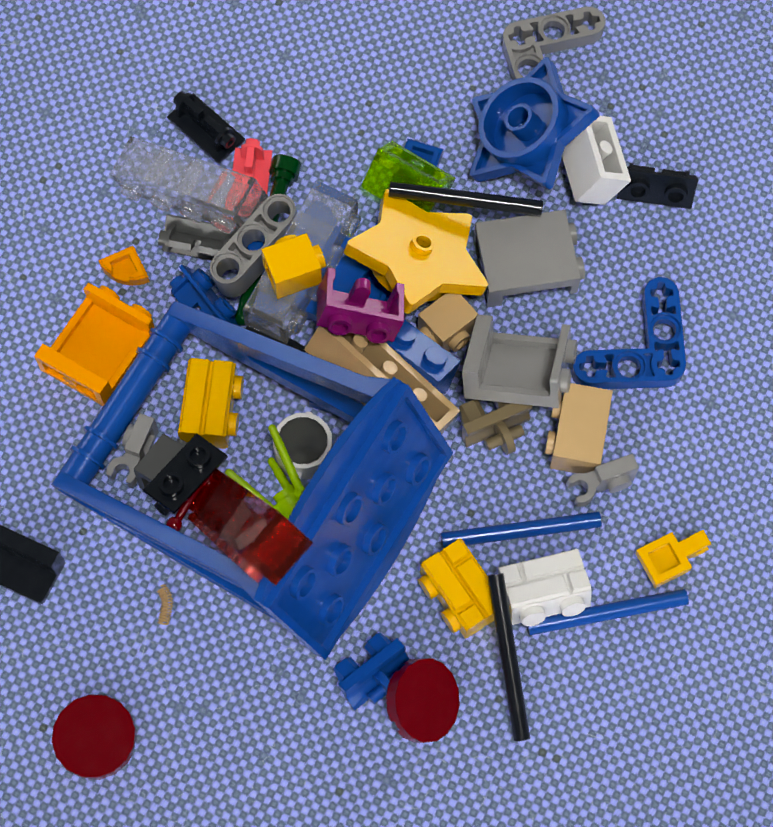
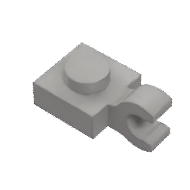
[106,413,159,488]
[567,453,639,507]

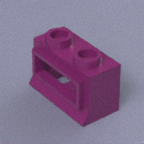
[316,267,404,343]

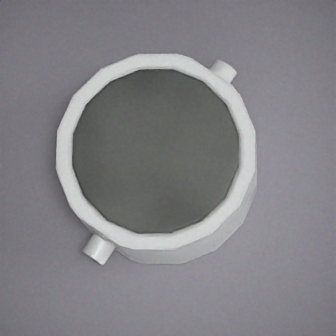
[273,412,333,480]

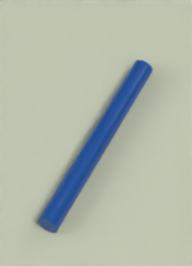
[441,512,602,548]
[527,589,689,636]

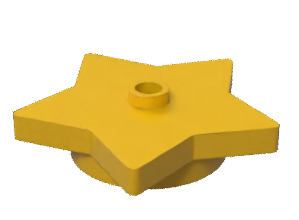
[344,189,488,314]

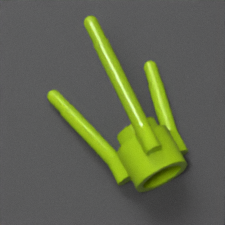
[225,424,305,523]

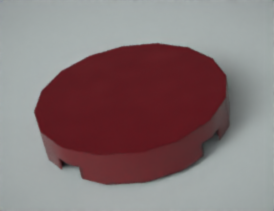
[386,658,460,743]
[52,695,137,780]

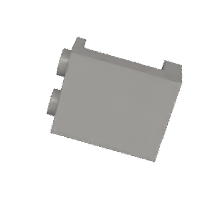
[473,210,585,308]
[462,314,577,408]

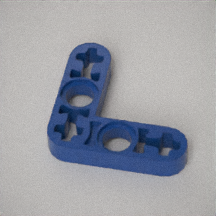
[571,277,686,389]

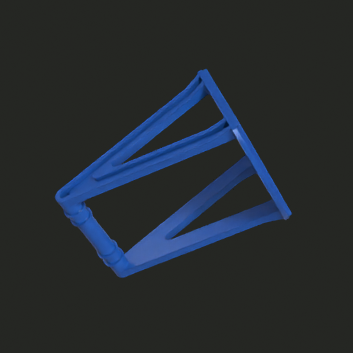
[51,301,453,660]

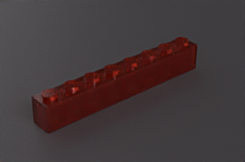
[187,469,313,586]

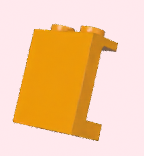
[34,283,155,406]

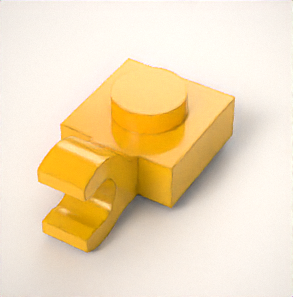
[635,530,711,588]

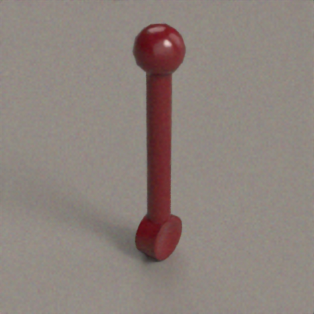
[166,475,212,531]

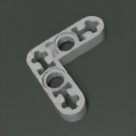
[502,7,606,80]

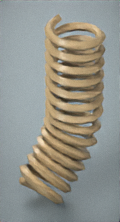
[157,584,174,625]

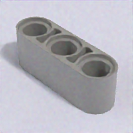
[210,194,300,297]

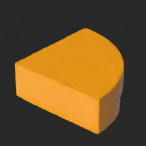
[98,246,150,286]

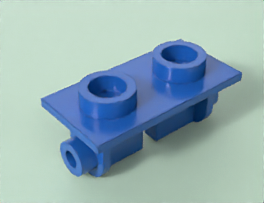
[170,265,241,327]

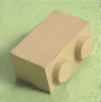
[544,383,613,473]

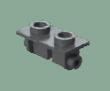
[158,214,239,260]

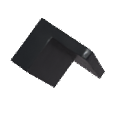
[0,525,66,604]

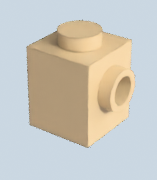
[417,293,479,352]

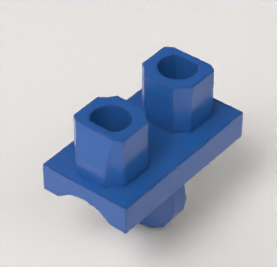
[333,633,410,711]

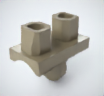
[459,400,533,455]

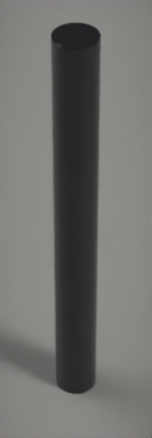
[388,181,543,216]
[487,573,530,741]

